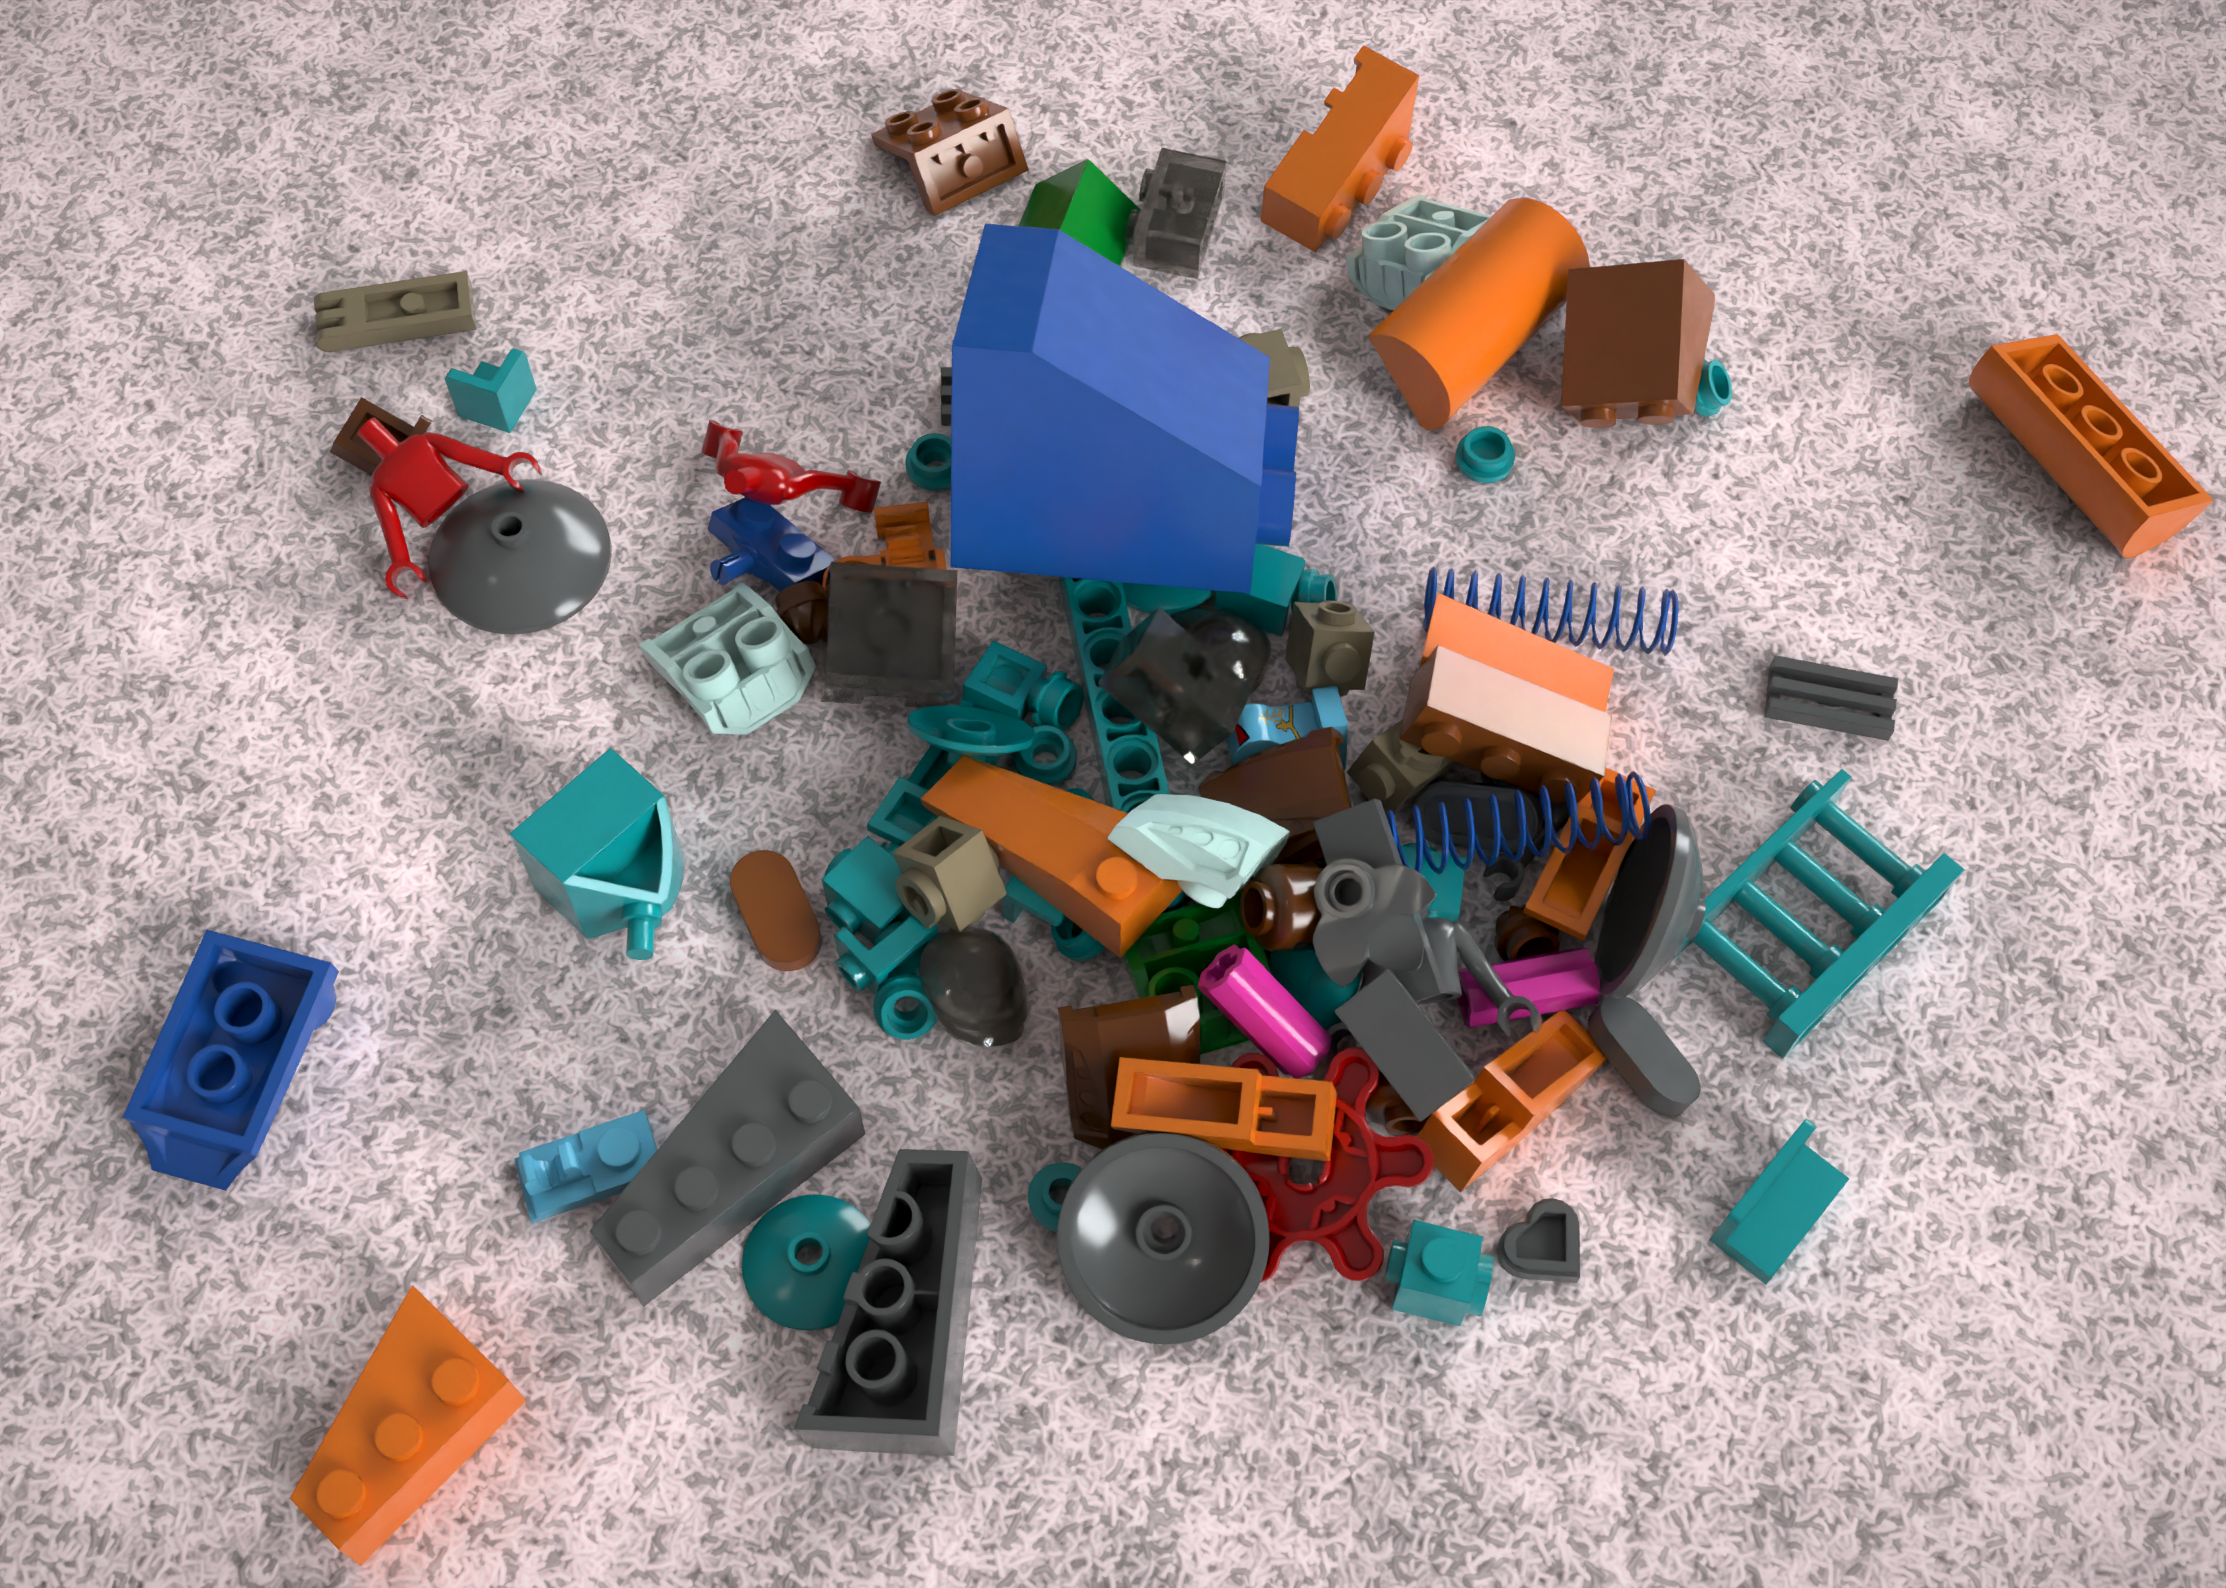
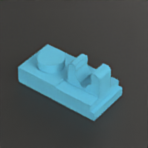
[514,1110,658,1223]

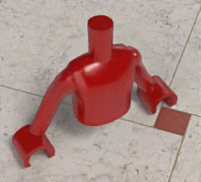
[357,418,542,599]
[701,419,881,512]

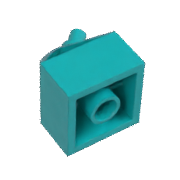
[509,748,685,960]

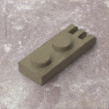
[314,271,477,352]

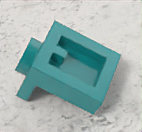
[834,915,941,995]

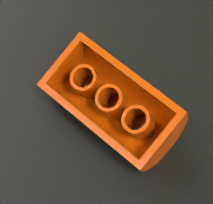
[1368,198,1590,430]
[1969,334,2214,558]

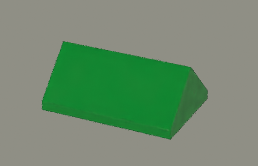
[1019,159,1141,267]

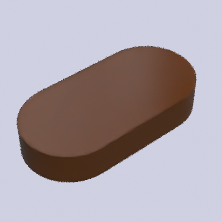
[730,850,822,971]

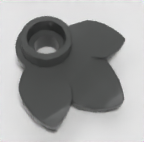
[1313,858,1437,987]

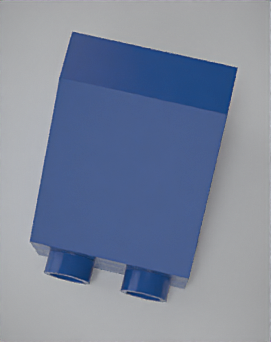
[950,224,1299,593]

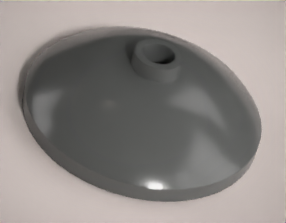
[428,479,612,634]
[1594,804,1706,999]
[1057,1132,1269,1345]

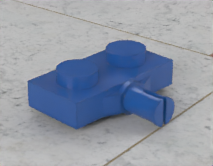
[708,497,836,592]

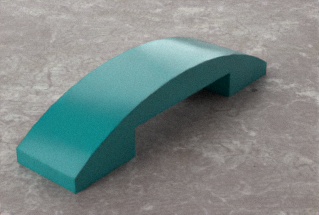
[867,641,1047,846]

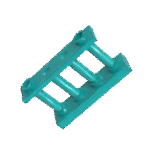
[1672,769,1965,1059]

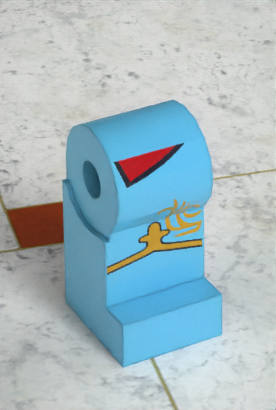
[1223,685,1348,770]

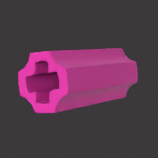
[1198,944,1332,1079]
[1456,947,1601,1028]

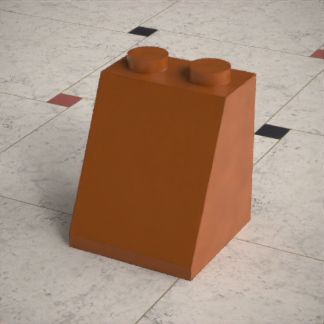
[1561,259,1715,428]

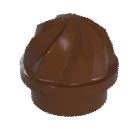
[775,581,835,645]
[1494,903,1560,961]

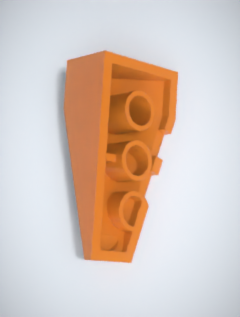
[921,755,1183,958]

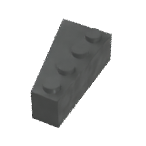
[590,1009,865,1307]
[794,1149,982,1456]

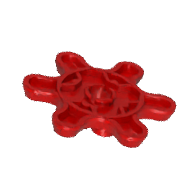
[1221,1047,1434,1283]

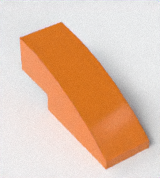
[1523,768,1656,941]
[1417,1010,1608,1193]
[1111,1057,1337,1162]

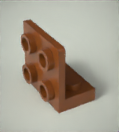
[871,89,1029,216]

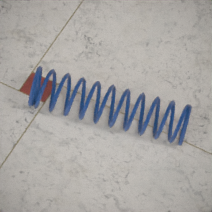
[1423,566,1679,656]
[1387,771,1651,875]

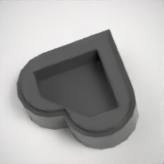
[1497,1198,1580,1283]

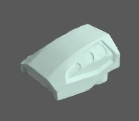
[1346,194,1491,311]
[639,581,816,735]
[1107,794,1290,908]

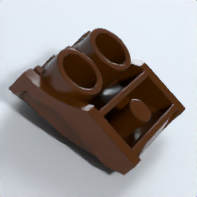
[1199,726,1352,880]
[1058,985,1200,1150]

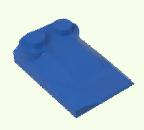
[122,929,339,1191]

